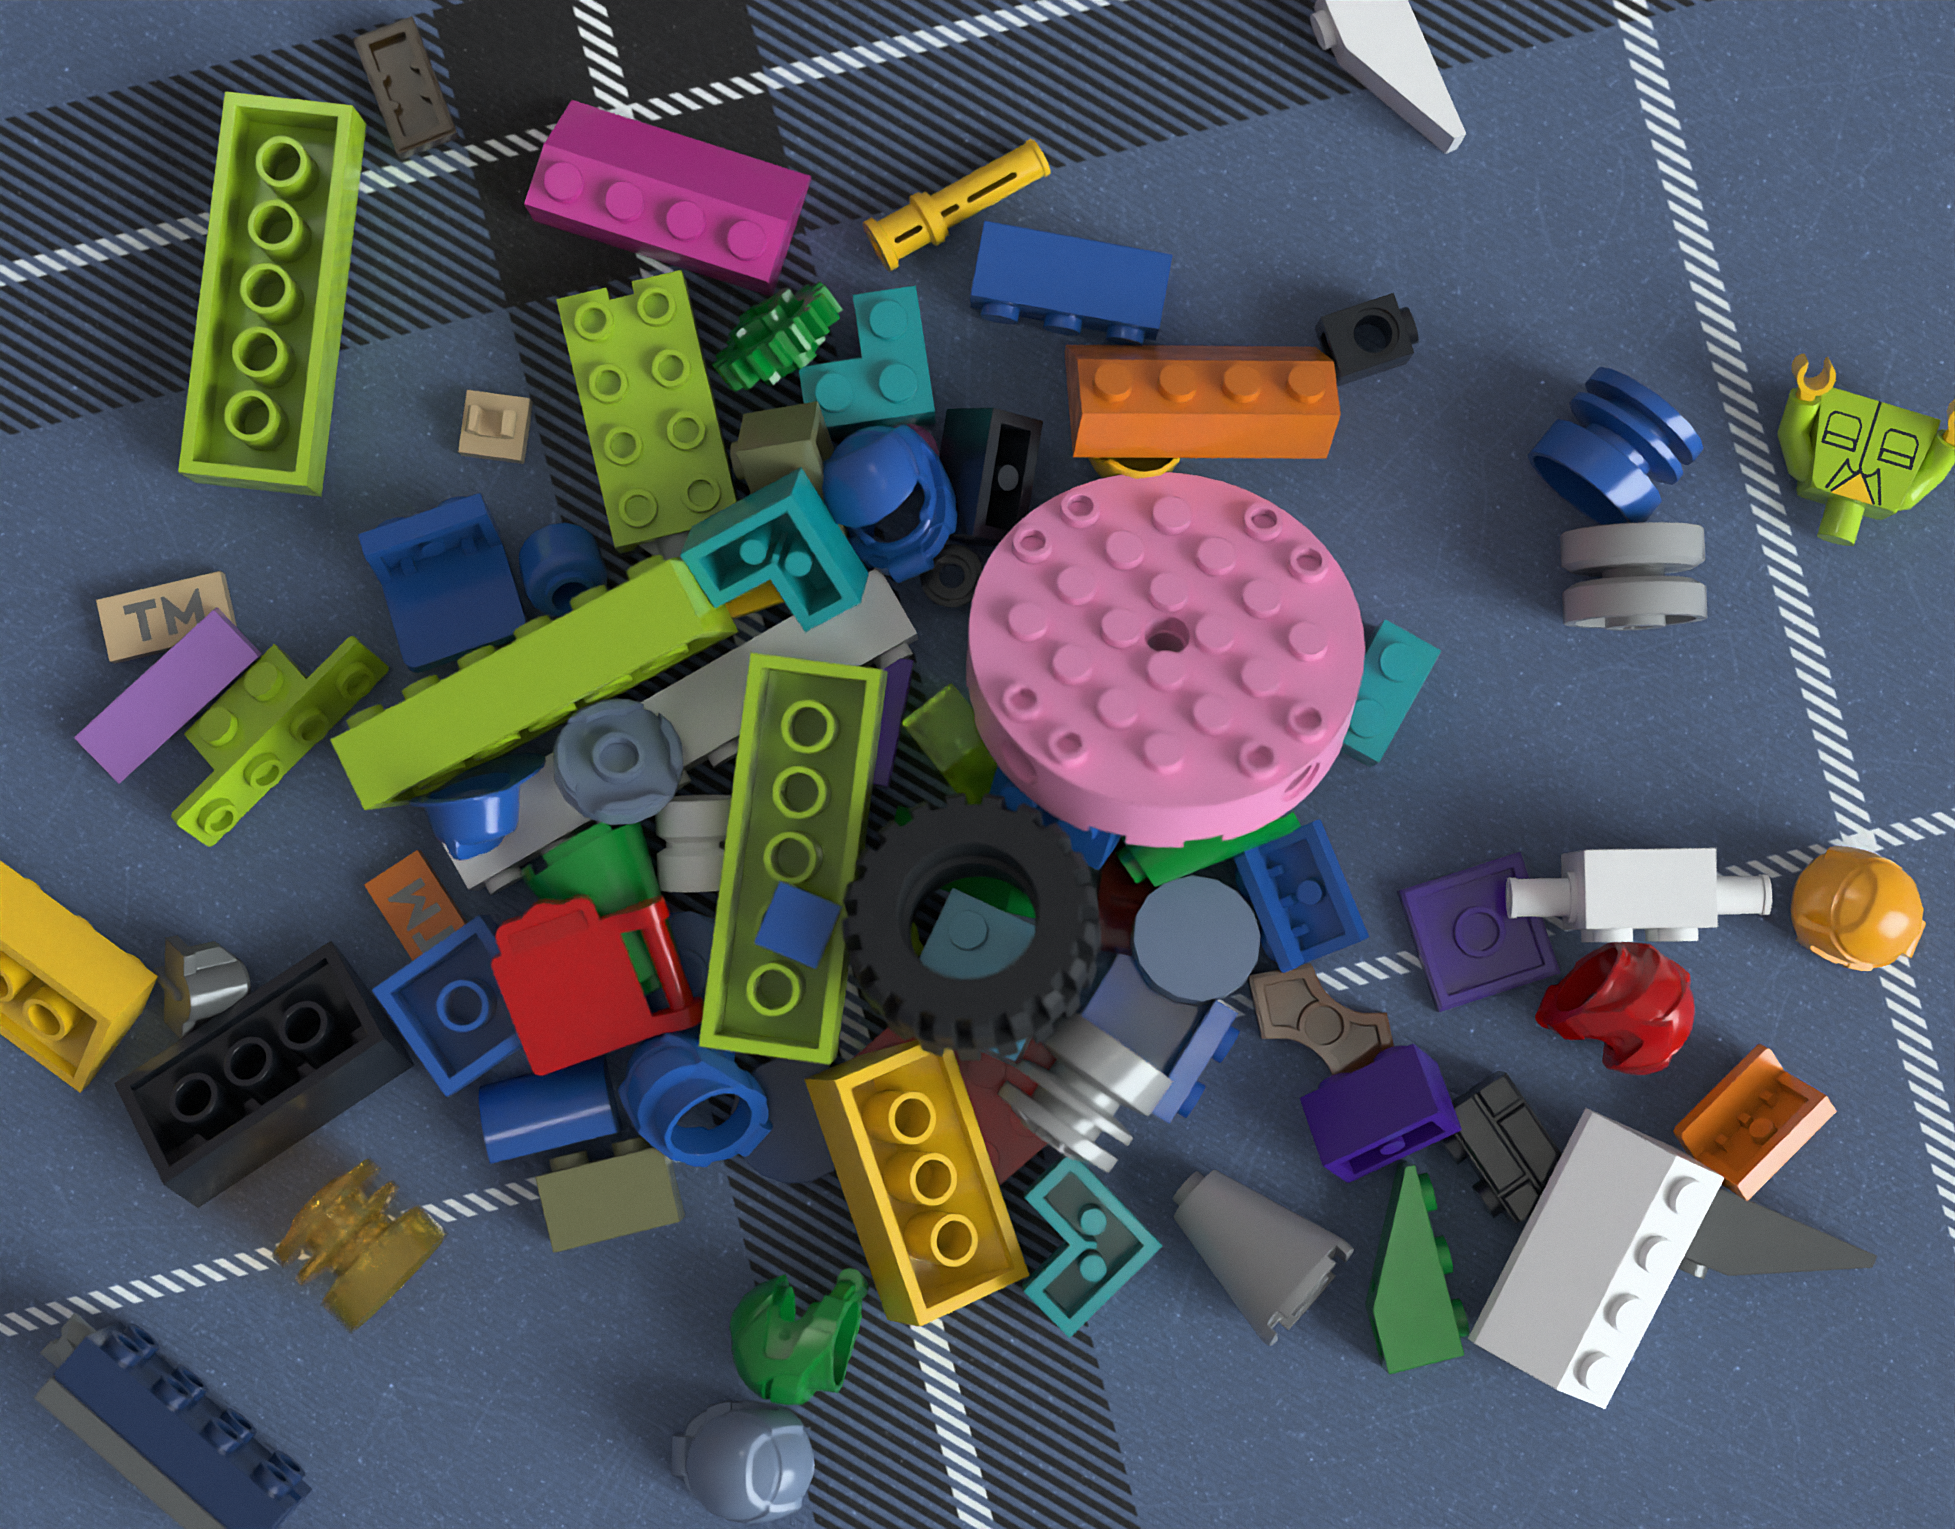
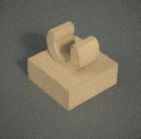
[458,390,533,464]

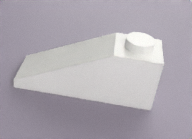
[1310,0,1466,154]

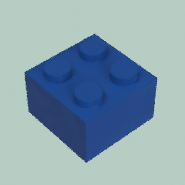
[372,915,523,1097]

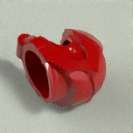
[1535,942,1695,1075]

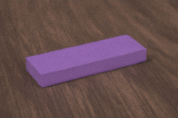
[74,607,262,784]

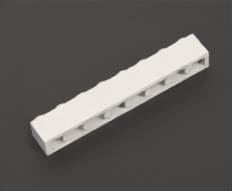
[442,569,918,895]

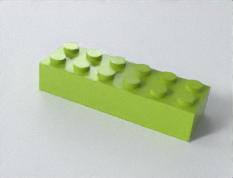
[178,91,367,497]
[330,555,739,810]
[699,652,888,1064]

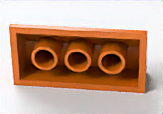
[1065,345,1341,459]

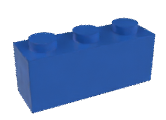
[970,221,1173,346]

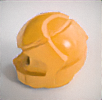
[1790,846,1926,971]

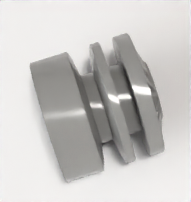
[997,1012,1173,1173]

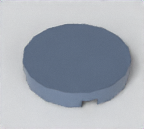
[553,699,684,825]
[1130,875,1261,1006]

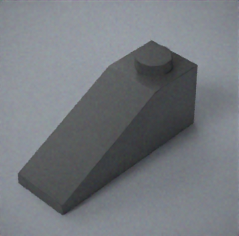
[1678,1187,1877,1280]

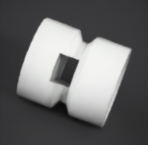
[655,794,732,892]

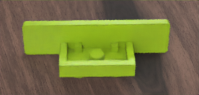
[171,636,389,847]

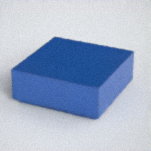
[754,881,843,969]

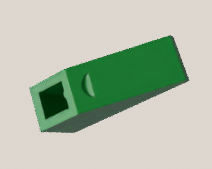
[1365,1161,1470,1375]

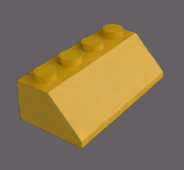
[0,860,158,1093]
[804,1040,1030,1327]

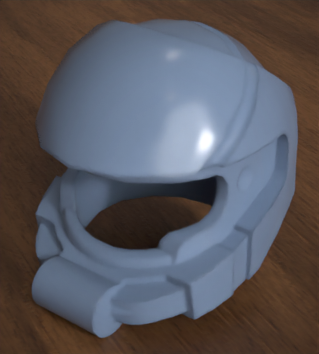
[671,1400,814,1523]

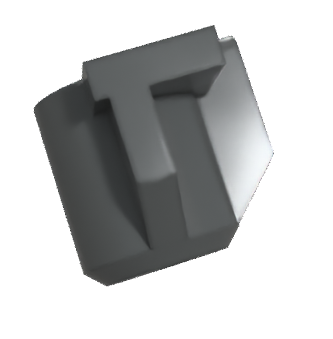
[152,935,251,1039]

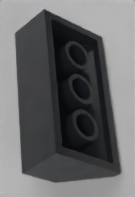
[114,941,414,1208]

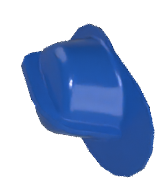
[409,752,546,860]

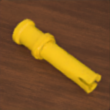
[862,139,1051,272]

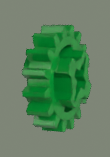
[712,282,843,392]

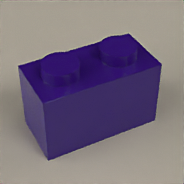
[1299,1044,1462,1183]

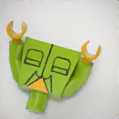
[1777,354,1955,546]

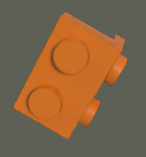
[1673,1044,1837,1201]

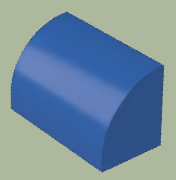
[479,1055,623,1164]

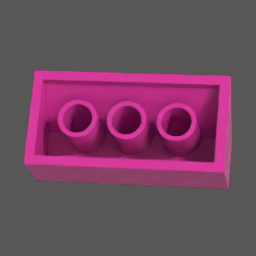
[524,100,811,297]

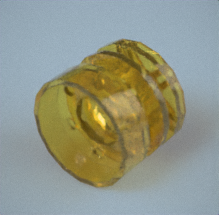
[271,1157,449,1334]

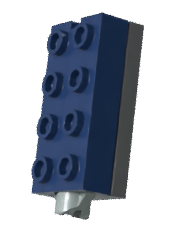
[33,1312,312,1529]

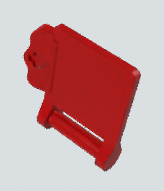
[491,894,704,1076]

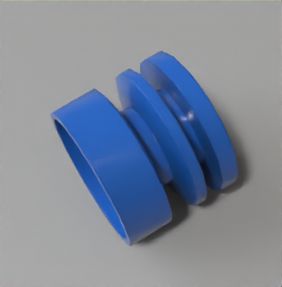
[1527,367,1703,525]

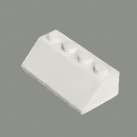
[1468,1108,1724,1409]

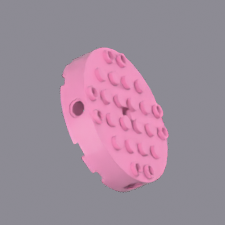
[966,472,1365,847]

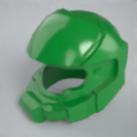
[729,1268,869,1405]

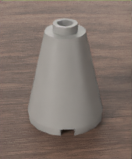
[1172,1170,1354,1346]

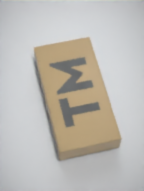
[96,571,237,664]

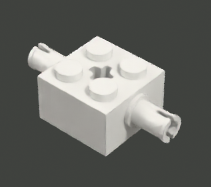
[1506,848,1772,942]

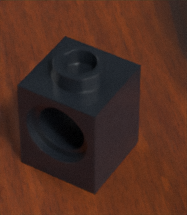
[1315,293,1419,387]

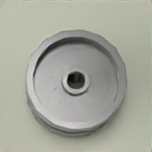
[1560,522,1708,631]

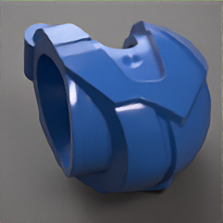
[822,424,958,584]
[618,1023,773,1167]

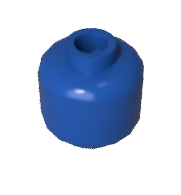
[519,523,607,618]

